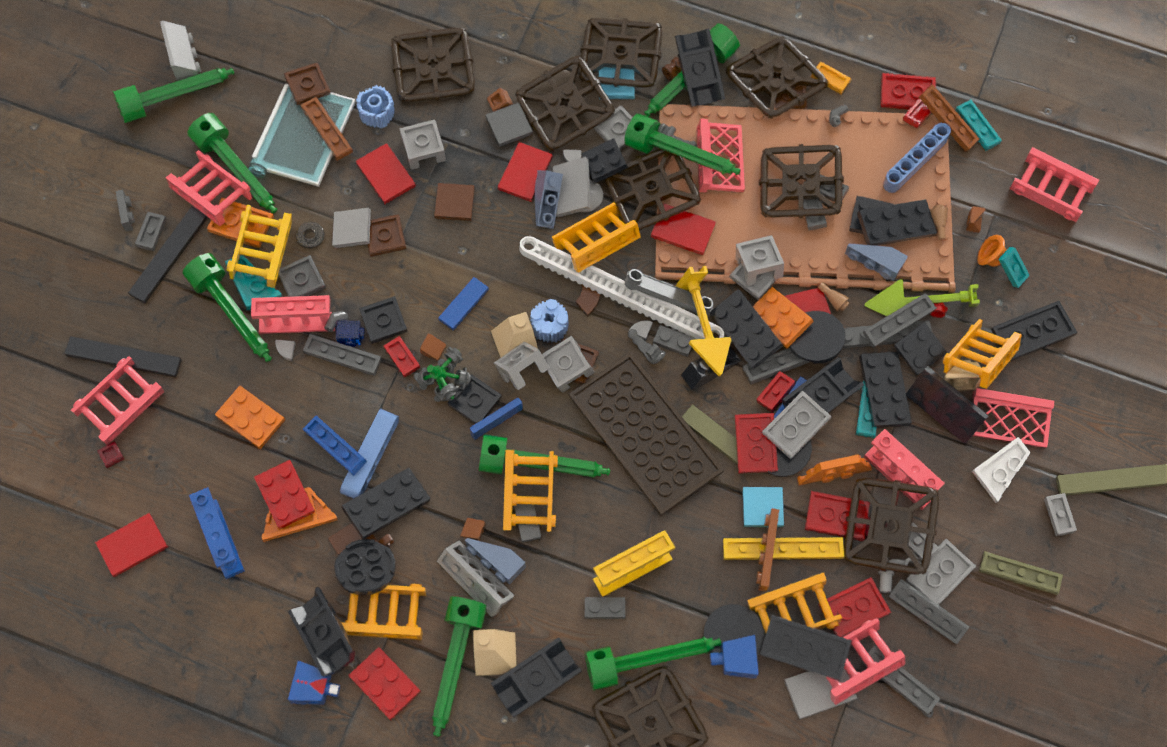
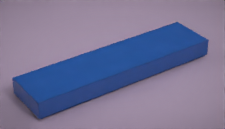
[303,416,367,476]

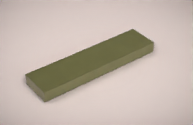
[682,404,738,465]
[979,551,1063,595]

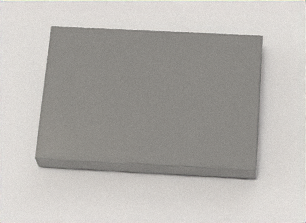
[553,157,591,218]
[762,391,832,459]
[905,539,976,605]
[784,669,857,720]

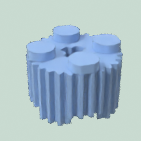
[356,85,395,128]
[530,299,568,343]

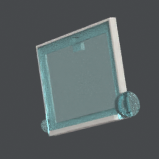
[248,84,356,187]

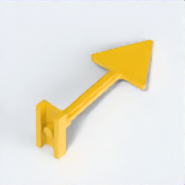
[676,266,731,376]

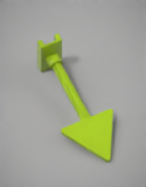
[864,279,980,316]

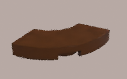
[575,284,601,317]

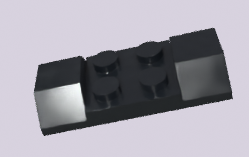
[675,28,725,107]
[782,357,864,414]
[288,587,355,677]
[491,637,582,718]

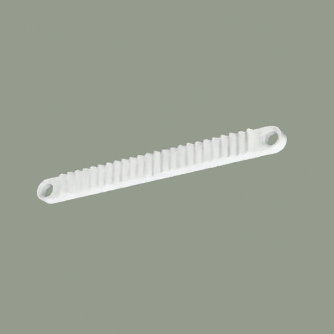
[519,236,724,340]

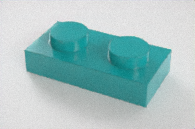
[998,247,1030,288]

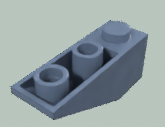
[535,170,563,229]
[845,244,908,281]
[465,538,526,585]

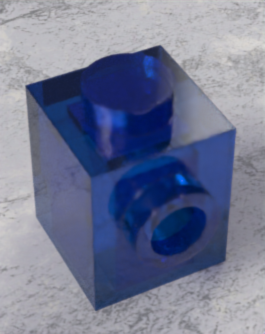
[336,320,365,347]

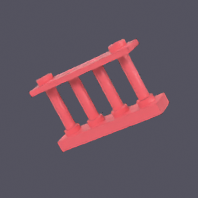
[1010,147,1099,222]
[166,150,252,226]
[251,295,335,334]
[71,356,164,445]
[864,429,945,510]
[825,618,905,705]

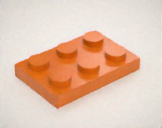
[207,198,274,249]
[753,287,814,348]
[215,386,285,449]

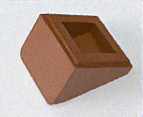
[487,88,513,112]
[420,333,446,361]
[460,518,486,541]

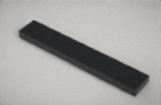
[128,206,208,303]
[64,336,182,377]

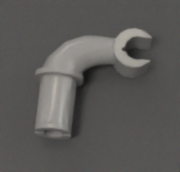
[878,558,913,593]

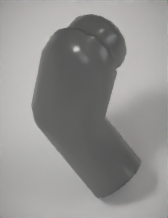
[829,104,848,127]
[324,311,348,332]

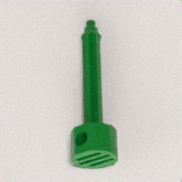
[644,23,740,117]
[113,68,234,123]
[187,113,278,214]
[624,114,741,175]
[183,253,272,362]
[478,434,610,478]
[432,596,487,737]
[585,636,722,691]

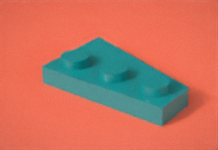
[225,255,282,310]

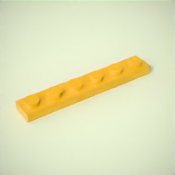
[723,537,844,560]

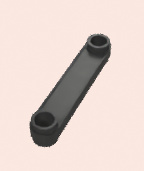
[624,269,713,315]

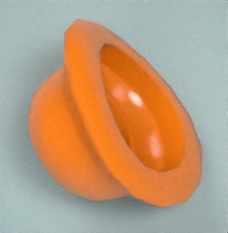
[977,235,1007,267]

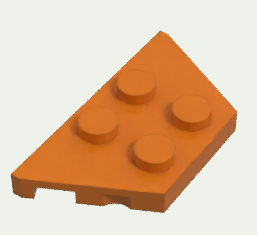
[797,455,872,485]
[261,487,338,542]

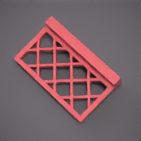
[696,119,745,193]
[972,388,1054,448]

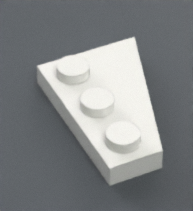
[972,437,1030,503]

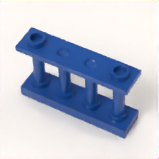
[189,487,245,579]

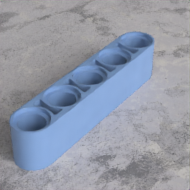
[883,123,951,193]
[340,409,399,499]

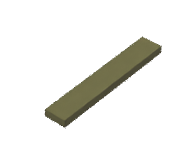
[1056,464,1167,495]

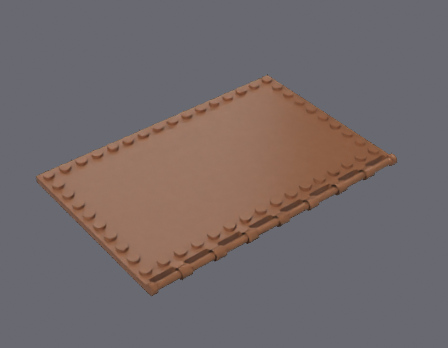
[655,104,956,293]

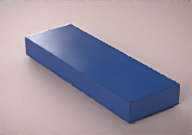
[438,277,489,331]
[470,397,523,440]

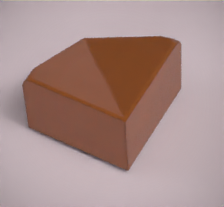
[966,206,986,233]

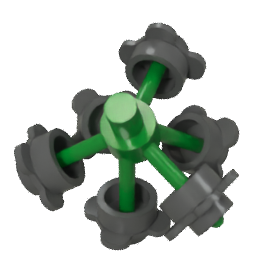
[414,347,470,402]

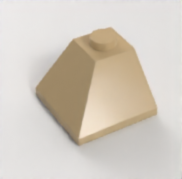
[491,312,538,358]
[943,360,981,391]
[473,629,516,676]

